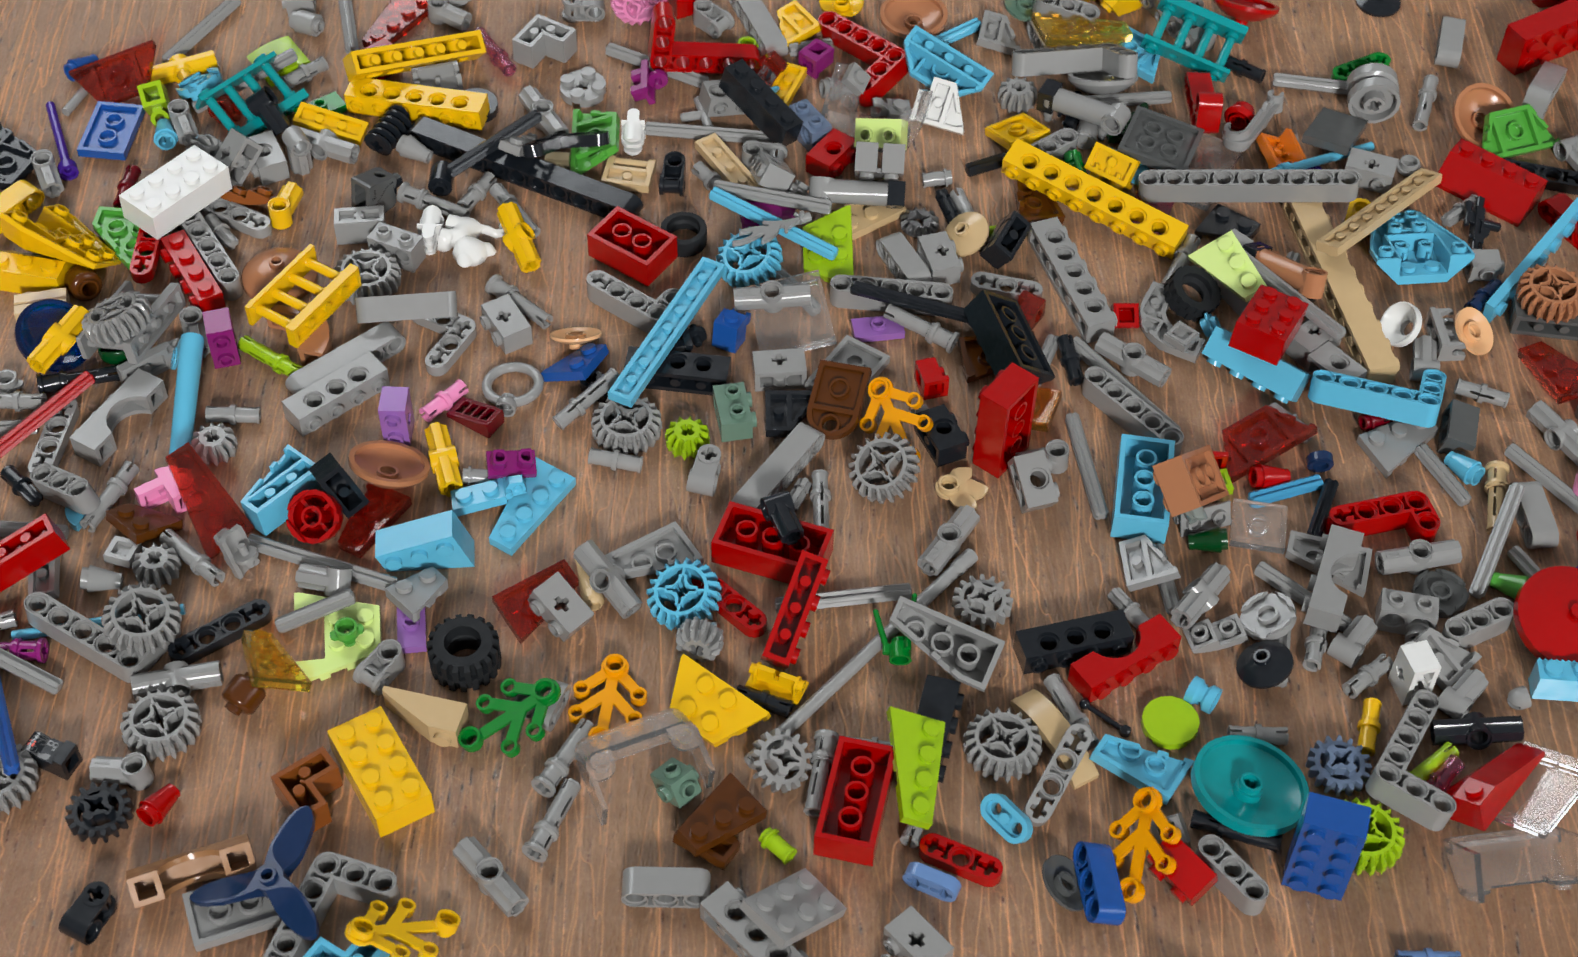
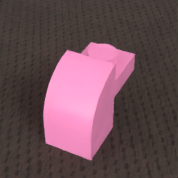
[134,467,202,515]

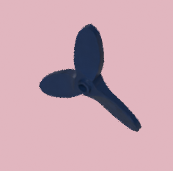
[189,806,319,940]

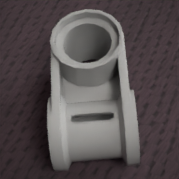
[562,0,605,22]
[693,0,735,39]
[741,140,788,171]
[686,444,721,497]
[352,639,406,696]

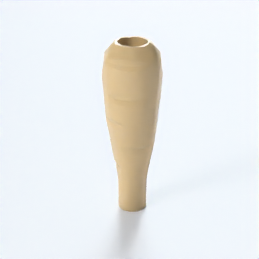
[574,558,605,611]

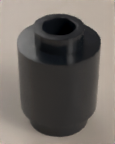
[428,161,454,196]

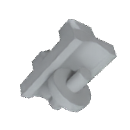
[213,524,260,580]

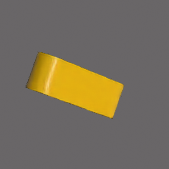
[0,180,45,234]

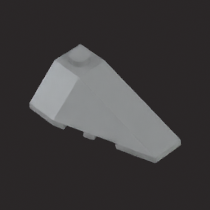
[889,596,1006,692]

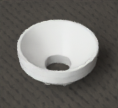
[1380,301,1422,347]

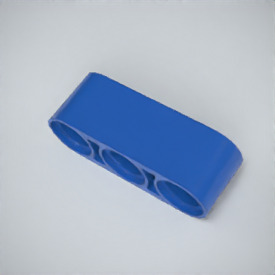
[1073,841,1126,926]

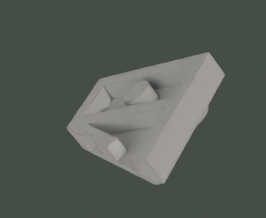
[385,566,448,622]

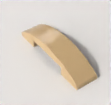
[1010,689,1099,790]

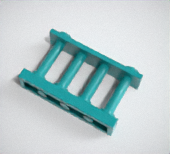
[1140,0,1249,83]
[195,51,309,137]

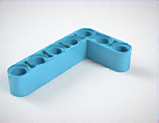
[1308,369,1447,428]

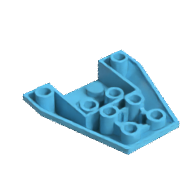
[1369,210,1475,285]

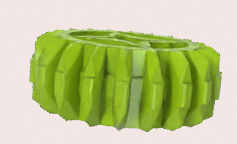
[1344,797,1405,876]

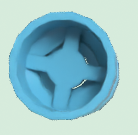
[1183,676,1223,714]

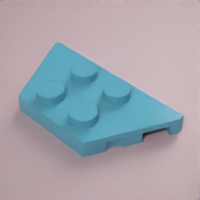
[1081,25,1160,84]

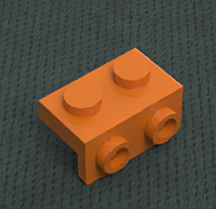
[1256,128,1307,169]

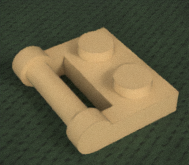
[601,155,657,193]

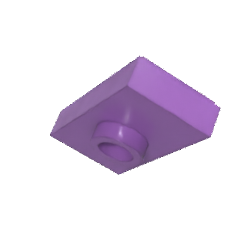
[851,316,905,343]
[397,607,427,654]

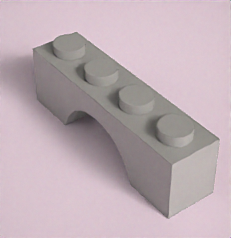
[69,368,168,467]
[1301,524,1364,633]

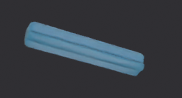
[1247,474,1324,507]

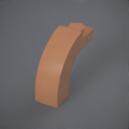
[267,304,333,367]

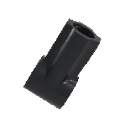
[245,86,292,137]
[760,491,804,545]

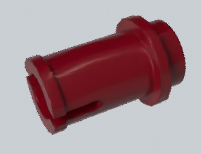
[1358,414,1393,431]

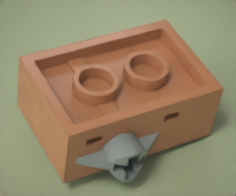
[1152,444,1229,525]

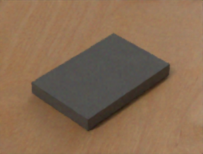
[1301,108,1368,156]

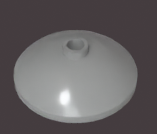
[1068,71,1138,95]

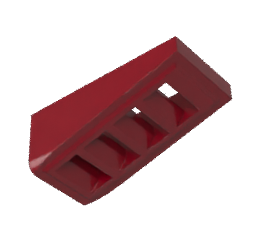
[446,397,505,439]

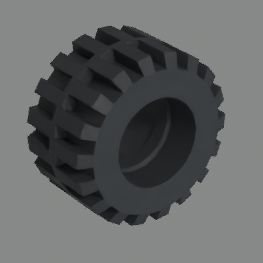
[427,614,502,692]

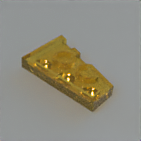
[241,630,312,692]

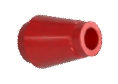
[1248,464,1291,490]
[136,783,181,827]

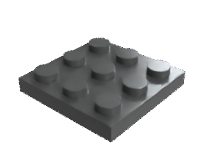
[1117,106,1204,170]

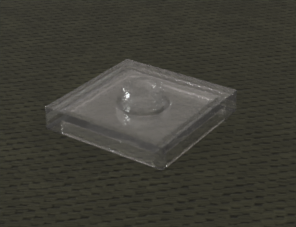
[1229,498,1288,554]

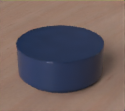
[1306,450,1334,473]

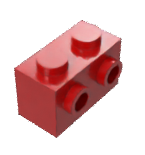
[1147,832,1218,906]

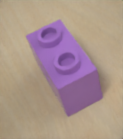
[378,386,415,446]

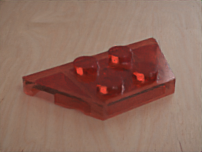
[68,40,156,103]
[1222,405,1318,483]

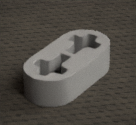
[543,680,571,732]

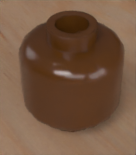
[64,265,103,301]
[222,672,266,717]

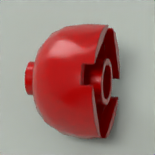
[286,489,344,544]

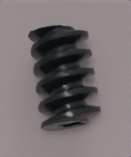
[364,105,412,156]

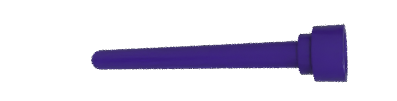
[46,101,79,181]

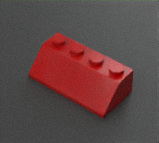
[1436,138,1548,227]

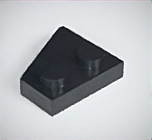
[1194,204,1261,240]
[765,390,812,437]

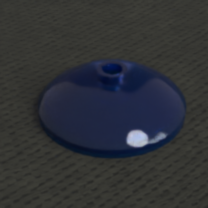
[14,299,87,372]

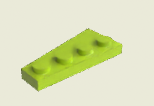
[886,706,946,830]

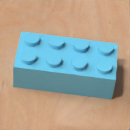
[1110,434,1175,544]

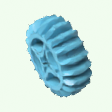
[716,226,783,288]
[646,557,722,631]

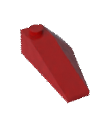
[1444,742,1545,832]

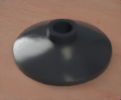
[1356,0,1401,17]
[1236,640,1294,689]

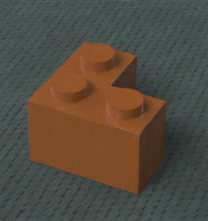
[271,746,343,833]

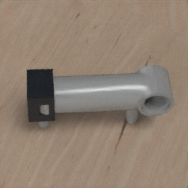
[1036,78,1131,141]
[809,176,906,209]

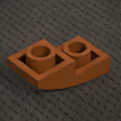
[221,185,277,205]

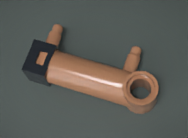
[1243,242,1328,299]

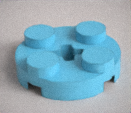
[176,67,224,101]

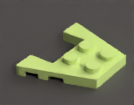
[294,592,382,689]

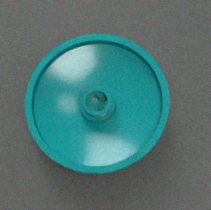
[1191,735,1309,837]

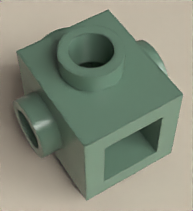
[650,757,702,808]

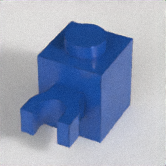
[712,308,751,354]

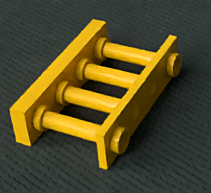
[244,244,362,348]

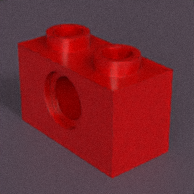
[806,128,856,178]

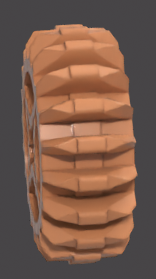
[1516,263,1578,324]

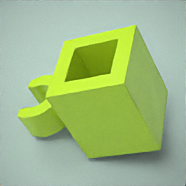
[137,79,170,127]

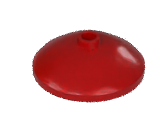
[1213,0,1280,25]

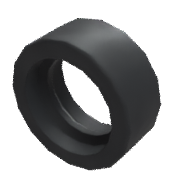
[661,212,707,258]

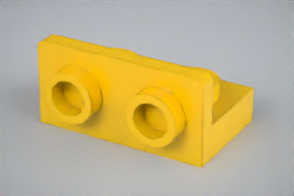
[1084,141,1141,191]

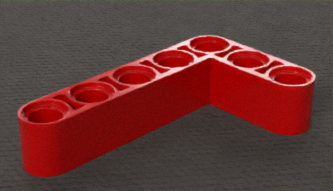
[648,2,762,74]
[818,11,908,107]

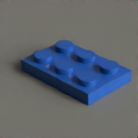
[77,101,146,161]

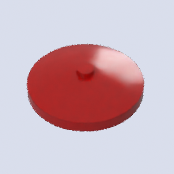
[1513,566,1578,663]

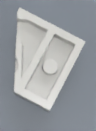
[920,77,965,136]

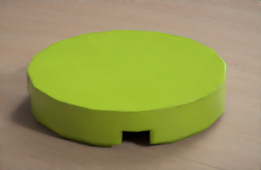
[1141,696,1200,750]

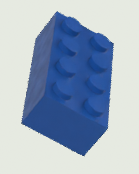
[1281,791,1372,901]

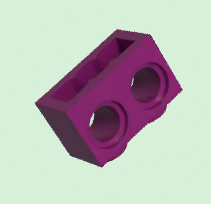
[202,307,241,369]

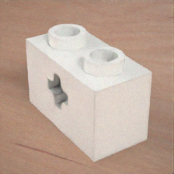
[1388,640,1442,706]

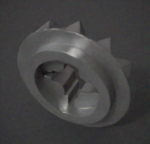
[900,207,939,238]

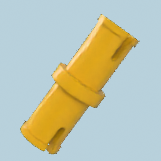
[1357,698,1382,757]

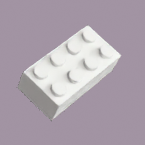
[119,145,232,240]

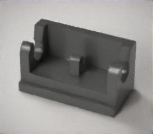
[1437,399,1480,456]

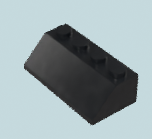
[963,290,1055,385]

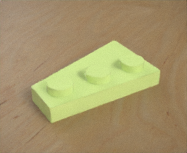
[1188,230,1267,303]

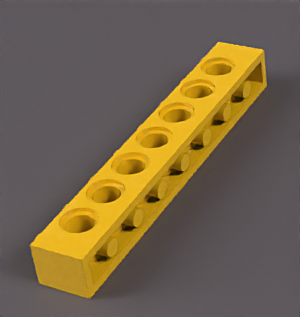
[1001,138,1189,260]

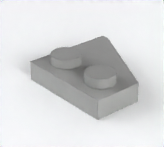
[976,9,1021,55]
[1119,535,1181,592]
[1412,627,1482,691]

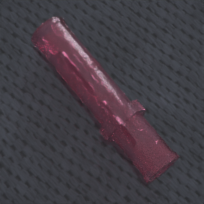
[473,27,516,77]

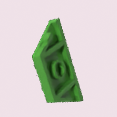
[1482,104,1560,158]
[570,109,620,175]

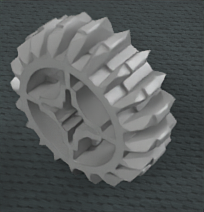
[334,247,402,305]
[81,291,154,348]
[591,396,662,456]
[848,432,920,504]
[101,582,182,657]
[120,687,202,762]
[963,707,1042,783]
[0,744,39,815]

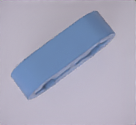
[902,862,962,902]

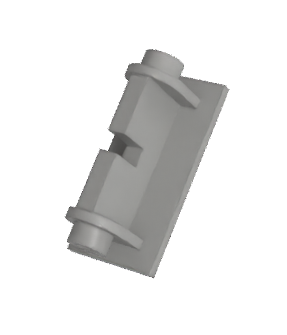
[1173,500,1231,537]

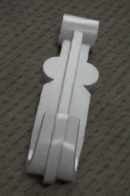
[1222,90,1284,152]

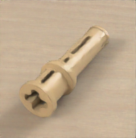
[1484,460,1510,536]

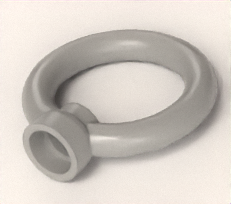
[482,362,544,417]

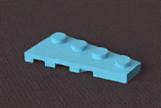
[489,457,576,556]

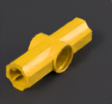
[144,50,219,84]
[497,201,541,273]
[26,304,89,374]
[424,422,463,497]

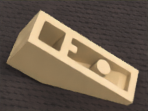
[382,686,470,748]

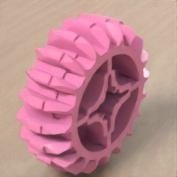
[610,0,668,25]

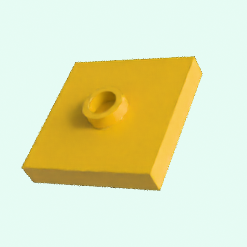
[985,112,1050,150]

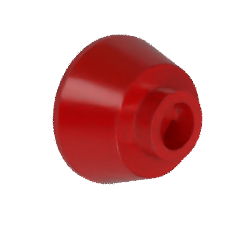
[1224,101,1255,131]

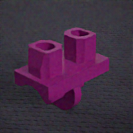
[630,59,668,105]
[485,448,537,479]

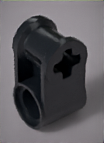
[659,151,686,197]
[59,881,117,945]

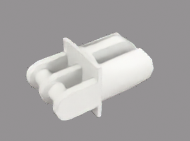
[621,108,646,156]
[417,205,445,255]

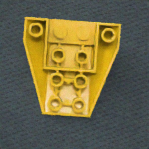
[0,204,121,269]

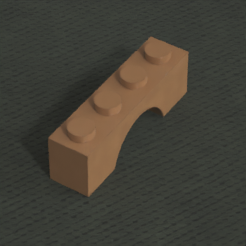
[126,833,257,909]

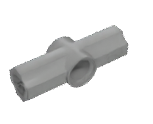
[518,85,569,136]
[292,125,360,164]
[733,280,811,313]
[1094,332,1172,388]
[1526,400,1578,466]
[917,505,980,577]
[1374,539,1462,575]
[573,540,642,619]
[1170,562,1231,630]
[131,660,223,700]
[453,836,529,918]

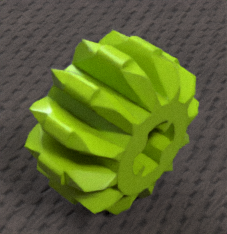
[665,416,710,461]

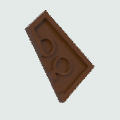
[1014,179,1065,224]
[677,772,767,857]

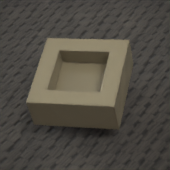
[545,152,571,170]

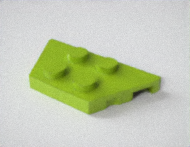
[802,205,854,283]

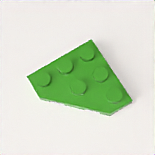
[92,206,168,271]

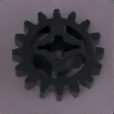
[65,780,134,844]

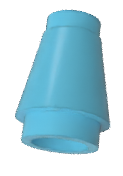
[153,118,178,150]
[1444,451,1486,486]

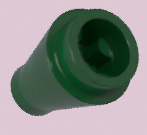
[1188,526,1228,553]

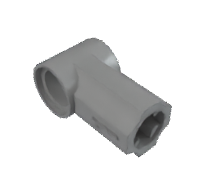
[427,0,472,32]
[167,99,199,147]
[282,126,313,176]
[1553,135,1578,171]
[31,149,64,198]
[179,306,211,358]
[1409,335,1440,382]
[1015,439,1070,474]
[295,563,352,596]
[1326,615,1378,669]
[1438,669,1489,719]
[89,752,154,791]

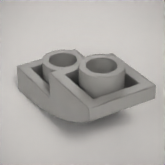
[1182,613,1249,654]

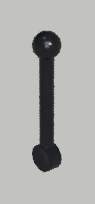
[1079,698,1131,738]

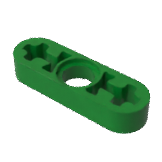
[1331,52,1391,81]

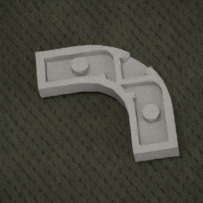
[1139,281,1205,363]

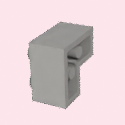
[512,14,577,69]

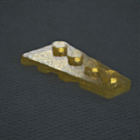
[1031,12,1133,46]

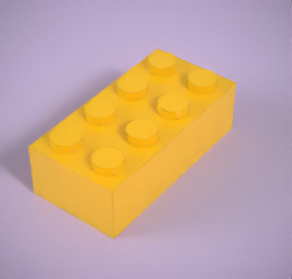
[327,706,435,838]

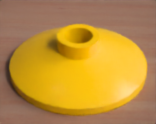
[819,0,864,18]

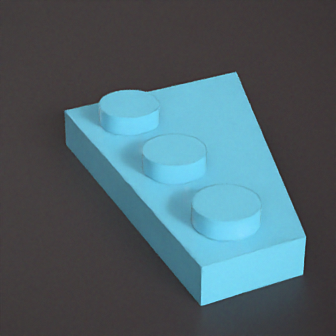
[1090,734,1195,805]

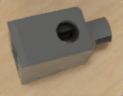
[351,167,403,213]

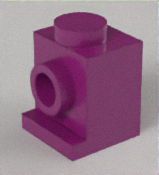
[798,38,834,79]

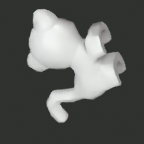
[437,214,505,268]

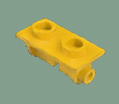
[745,662,809,705]

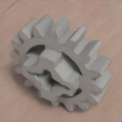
[952,574,1013,631]
[749,728,812,793]

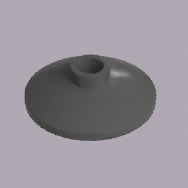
[1042,855,1084,912]

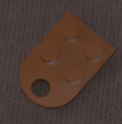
[807,359,872,440]

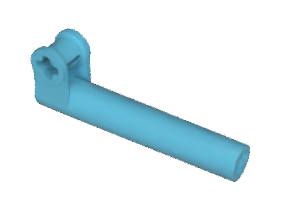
[169,332,205,460]

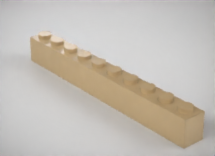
[1281,202,1400,384]

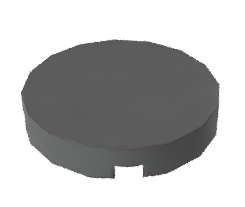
[1411,569,1469,618]

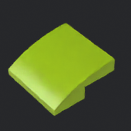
[246,36,310,87]

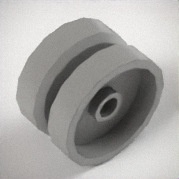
[1346,63,1401,123]

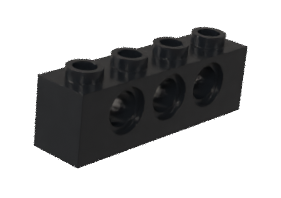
[623,346,731,396]
[1013,609,1134,675]

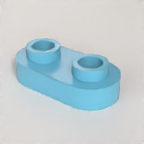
[980,793,1033,844]

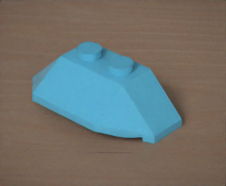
[903,25,994,97]

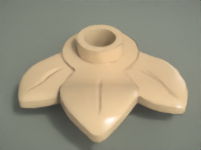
[935,467,989,510]

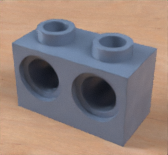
[789,98,832,152]

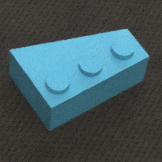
[240,444,325,536]
[375,510,475,572]

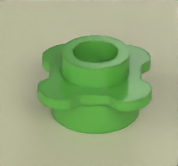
[330,617,364,647]

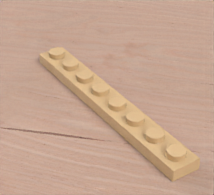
[1316,168,1442,257]

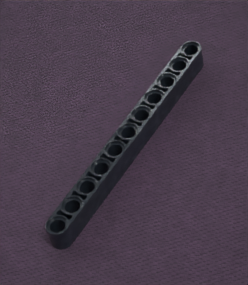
[405,116,643,218]

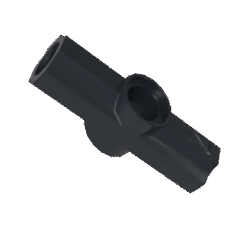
[1430,712,1524,750]

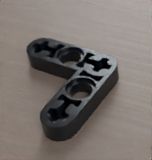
[522,131,610,158]

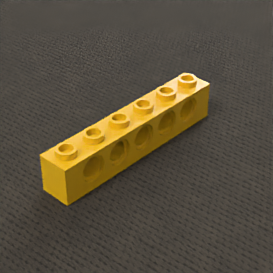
[342,30,486,82]
[344,78,490,130]

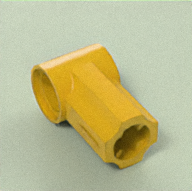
[268,181,304,230]

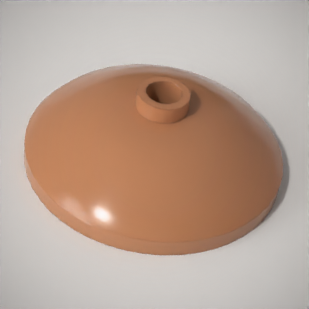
[880,0,948,38]
[1452,83,1515,148]
[241,247,318,305]
[348,440,430,489]

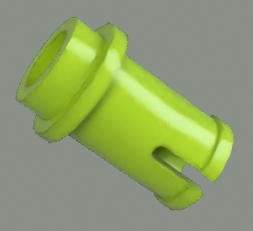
[758,827,797,865]

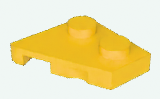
[777,0,821,46]

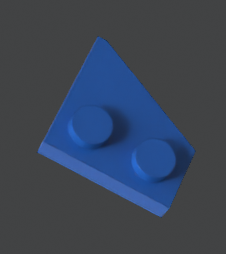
[541,343,609,382]

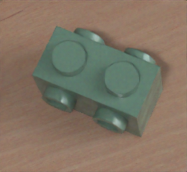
[713,382,757,442]

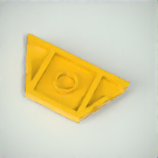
[669,654,771,748]

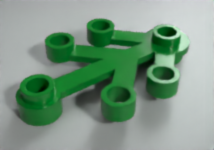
[458,678,561,758]

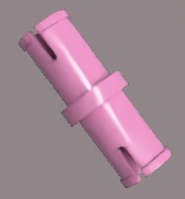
[419,379,469,422]

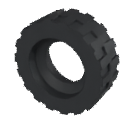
[1163,265,1222,322]

